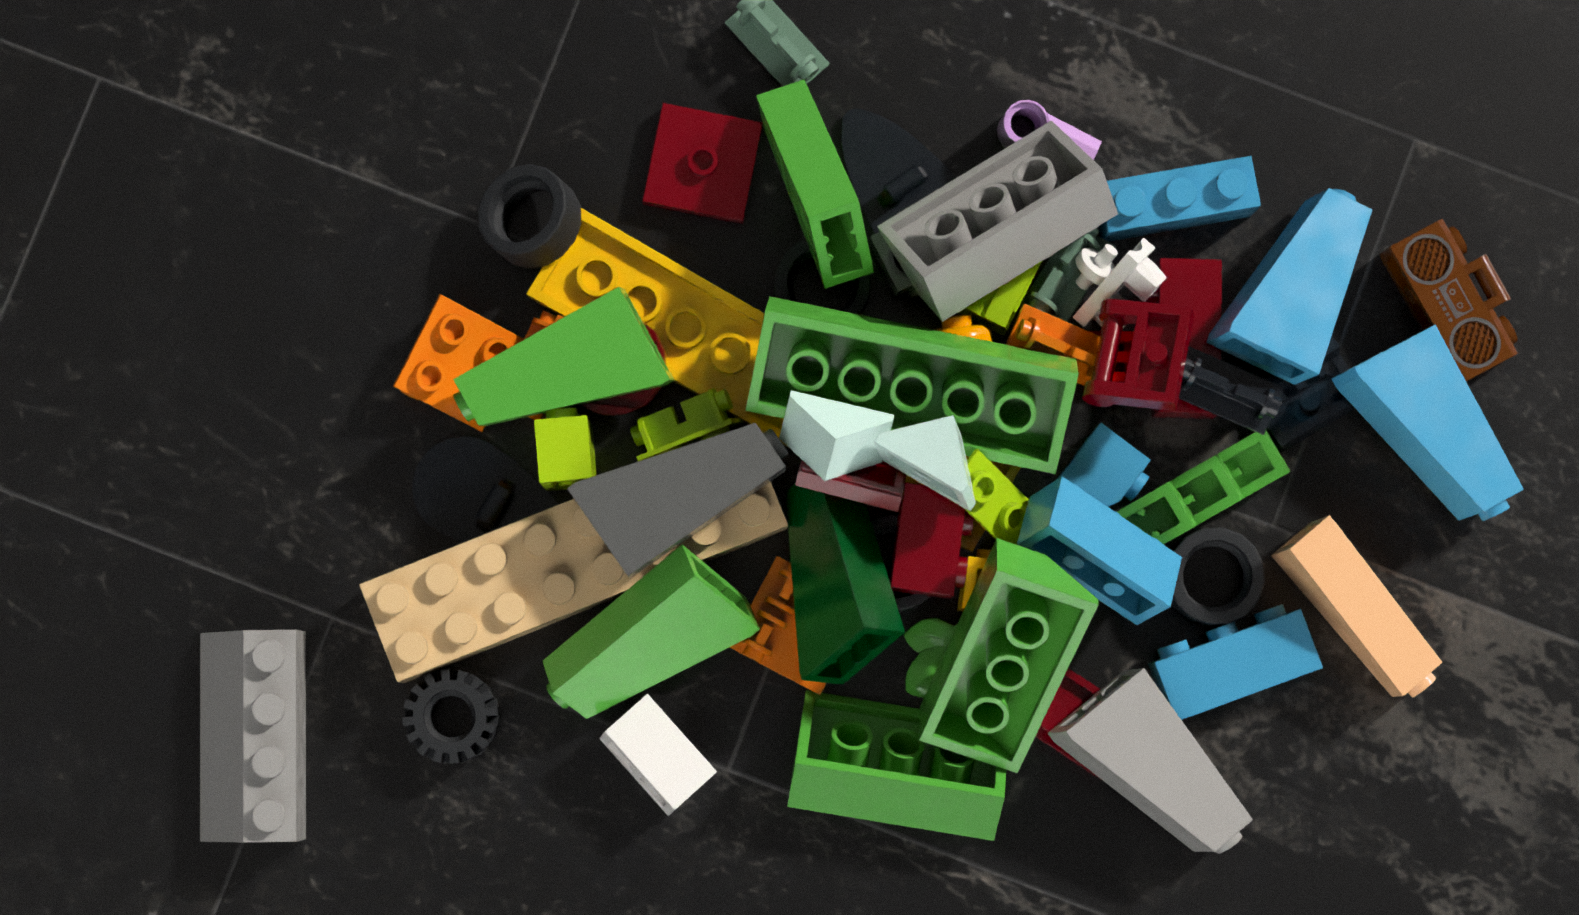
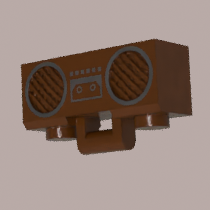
[1379,218,1518,381]

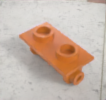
[1006,303,1117,386]

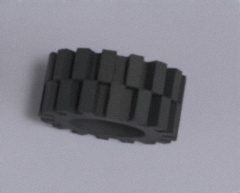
[402,669,500,764]

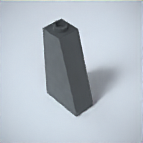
[567,423,788,579]

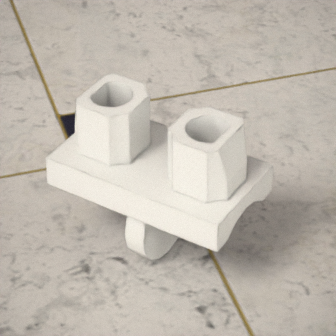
[1073,238,1167,328]

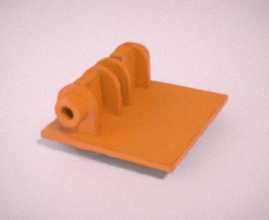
[393,294,524,432]
[729,556,826,695]

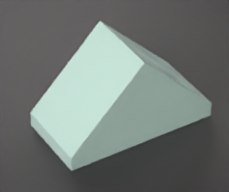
[779,390,894,481]
[874,415,976,511]

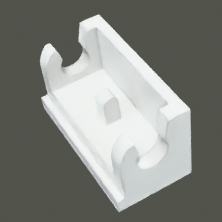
[599,694,717,816]

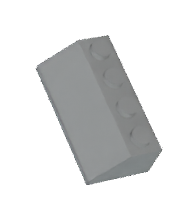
[877,120,1118,322]
[200,629,306,843]

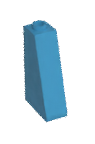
[1206,188,1372,385]
[1332,325,1524,521]

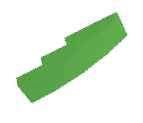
[1117,430,1290,545]

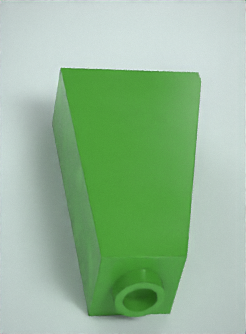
[756,79,874,289]
[453,287,675,426]
[543,544,760,719]

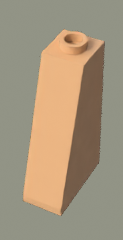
[1271,515,1442,698]

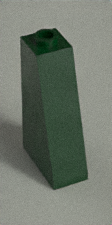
[785,484,905,685]

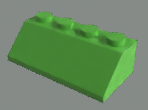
[919,538,1098,773]
[787,690,1006,841]

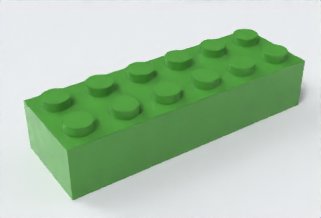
[745,296,1079,474]

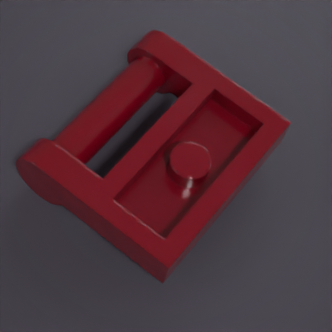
[1082,299,1194,411]

